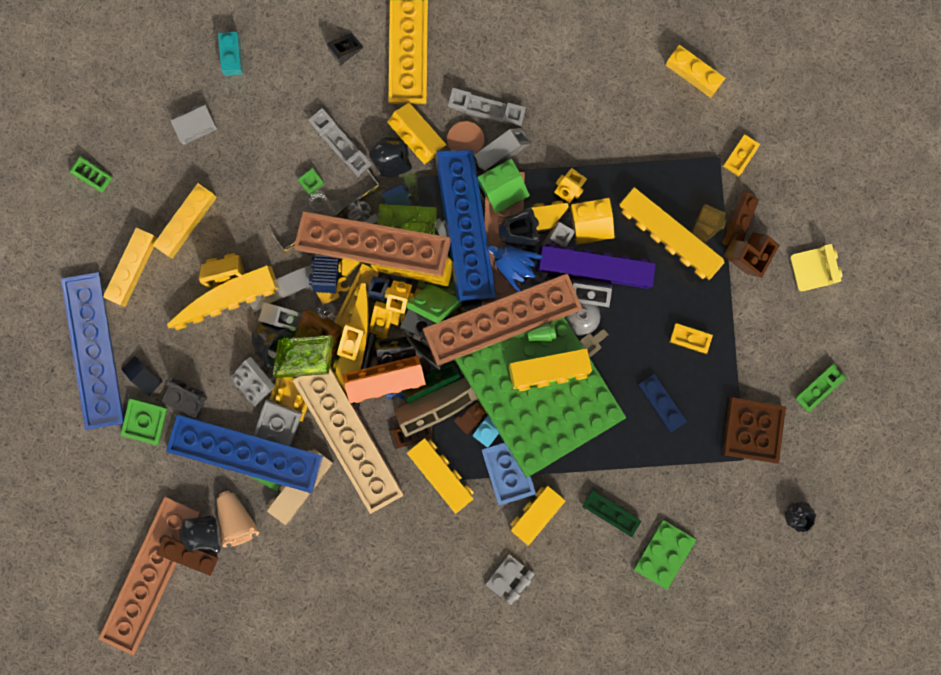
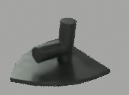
[407,337,443,370]

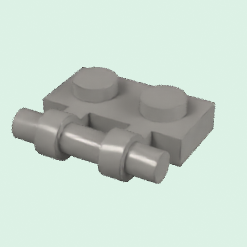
[485,554,535,605]

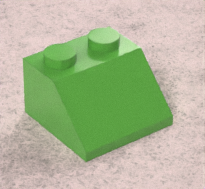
[477,159,530,214]

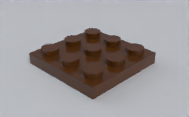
[722,397,786,464]

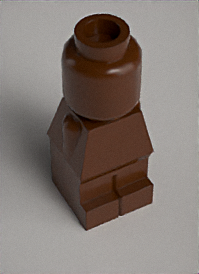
[454,400,486,435]

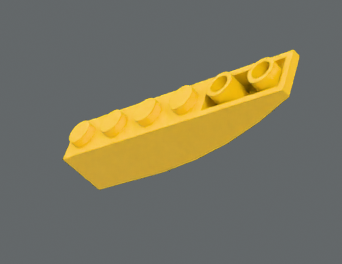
[167,266,279,330]
[333,283,369,394]

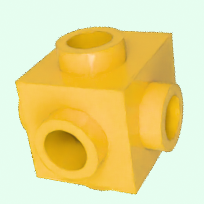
[554,168,587,203]
[385,280,414,314]

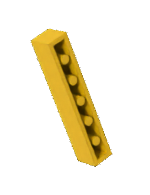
[620,187,725,280]

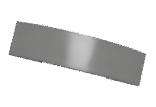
[448,88,526,126]
[308,108,372,177]
[520,222,575,290]
[250,265,313,313]

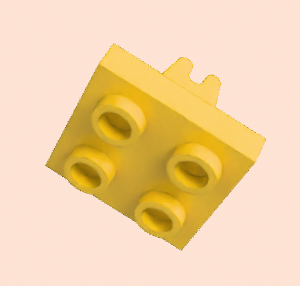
[269,373,308,422]

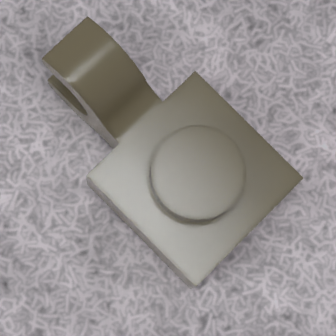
[579,329,609,358]

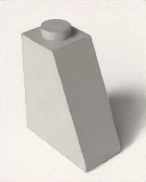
[474,128,532,171]

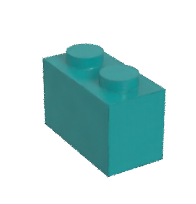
[218,32,243,76]

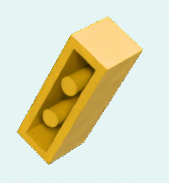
[666,45,725,98]
[387,103,446,165]
[510,486,565,546]

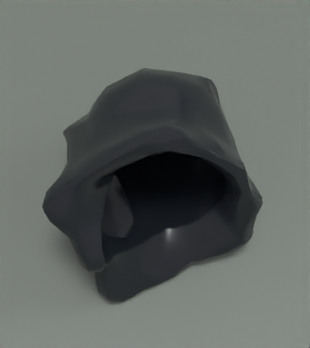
[369,137,412,177]
[499,207,539,248]
[252,322,294,369]
[179,515,221,553]

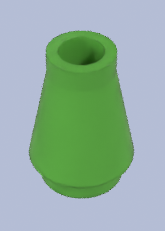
[527,322,557,341]

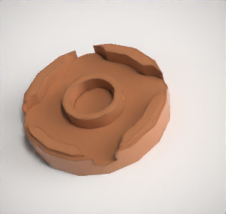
[447,121,485,157]

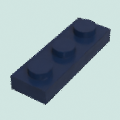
[638,374,687,433]

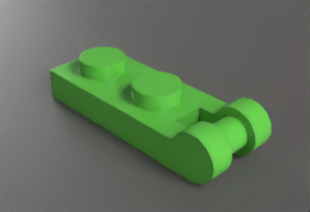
[794,363,847,413]

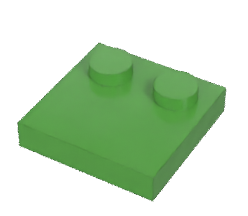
[407,284,461,324]
[120,398,168,445]

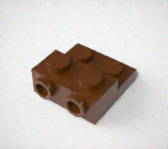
[292,309,342,362]

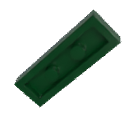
[402,361,461,403]
[582,490,642,537]

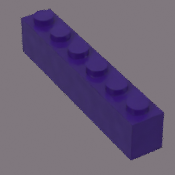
[536,244,656,289]

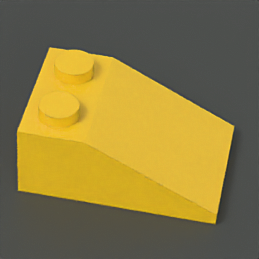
[199,253,245,288]

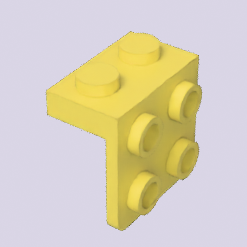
[790,244,842,292]

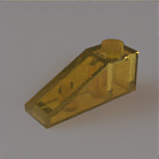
[691,204,727,243]

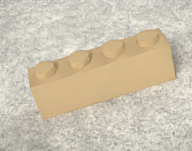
[267,449,334,525]

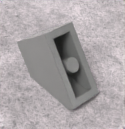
[259,303,303,331]

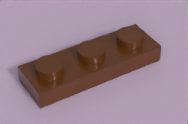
[722,191,759,247]
[156,536,218,576]

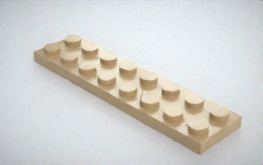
[293,361,404,514]

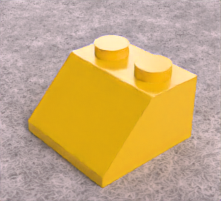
[570,198,614,245]

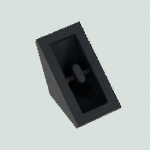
[327,33,363,66]
[121,356,162,396]

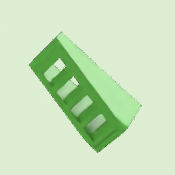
[69,156,113,193]

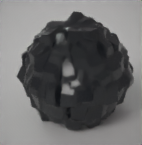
[785,501,816,532]

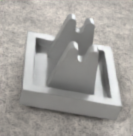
[230,357,276,407]

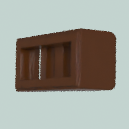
[389,427,433,449]

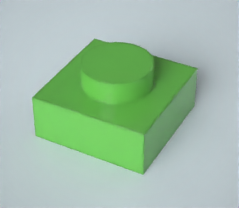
[297,168,324,196]

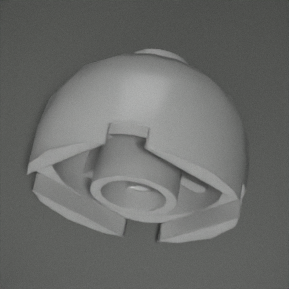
[565,303,601,336]

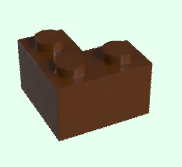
[724,232,780,278]

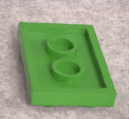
[633,520,696,590]

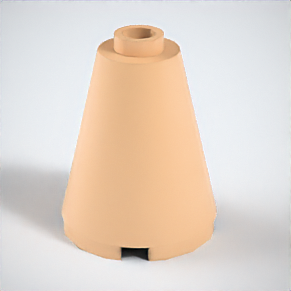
[216,491,260,547]

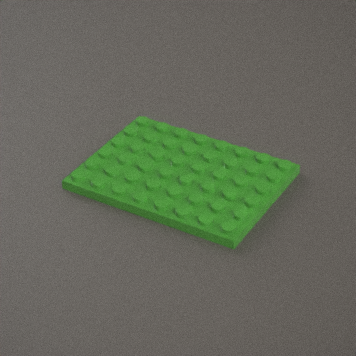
[455,317,626,478]

